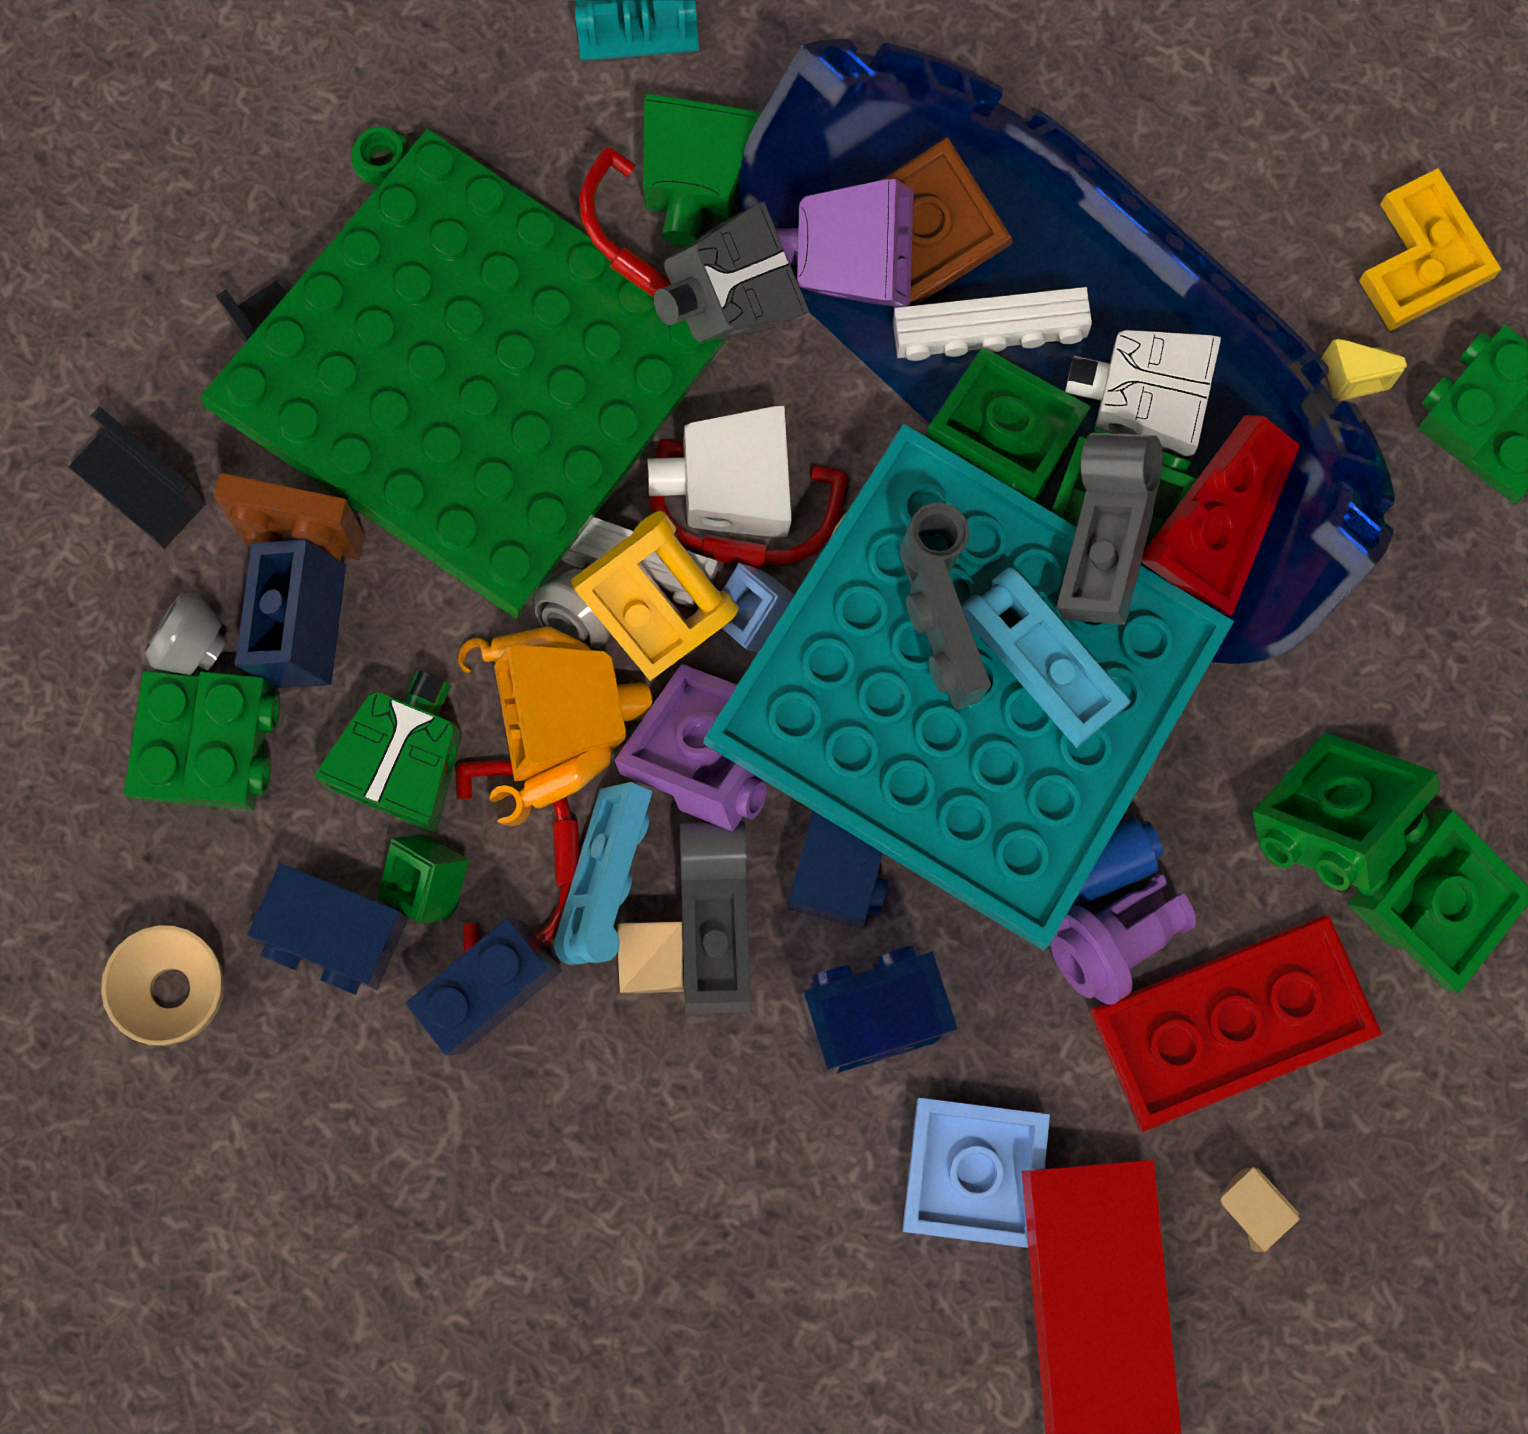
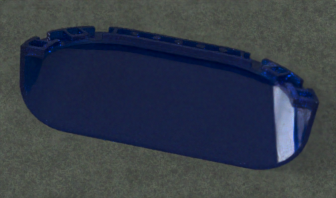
[739,38,1395,664]

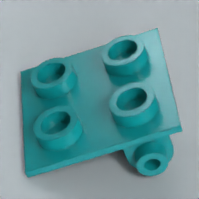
[575,0,699,61]

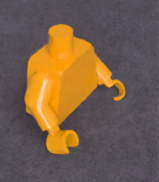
[458,626,652,826]

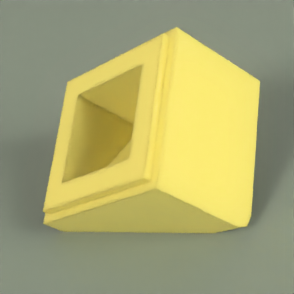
[1321,339,1407,402]

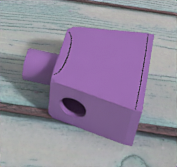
[776,179,914,308]

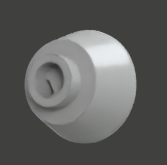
[534,569,610,650]
[144,592,227,675]

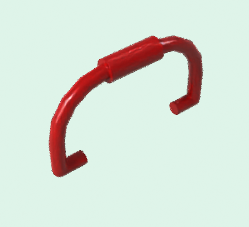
[579,147,671,298]
[650,440,848,570]
[455,759,580,953]

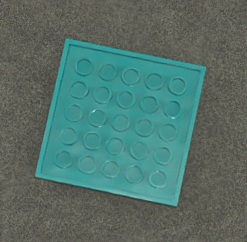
[703,423,1234,950]

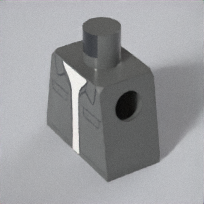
[654,202,810,343]

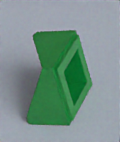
[377,835,469,924]

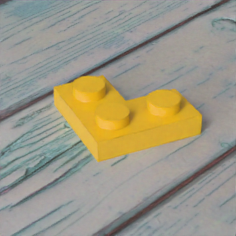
[1359,168,1502,331]

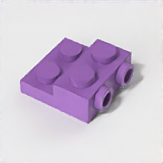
[614,664,767,832]

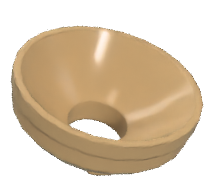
[101,925,225,1046]

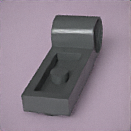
[1056,433,1163,625]
[900,502,991,710]
[680,821,751,1014]

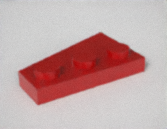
[1141,415,1300,616]

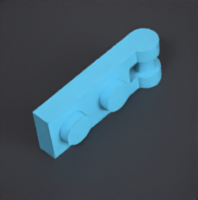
[961,567,1131,748]
[554,782,653,965]

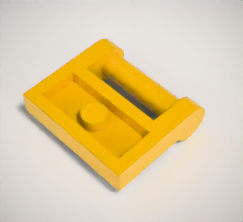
[571,511,739,681]

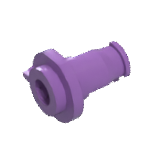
[1050,874,1196,1005]

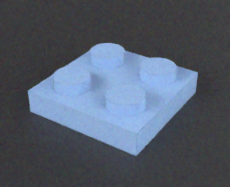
[902,1098,1050,1248]

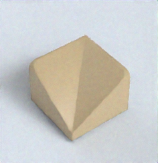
[617,922,684,993]
[1220,1167,1300,1252]

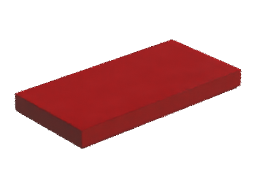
[1089,914,1383,1133]
[1021,1159,1182,1434]

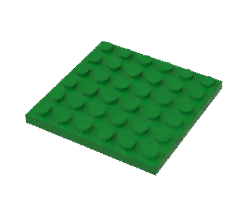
[201,128,728,619]

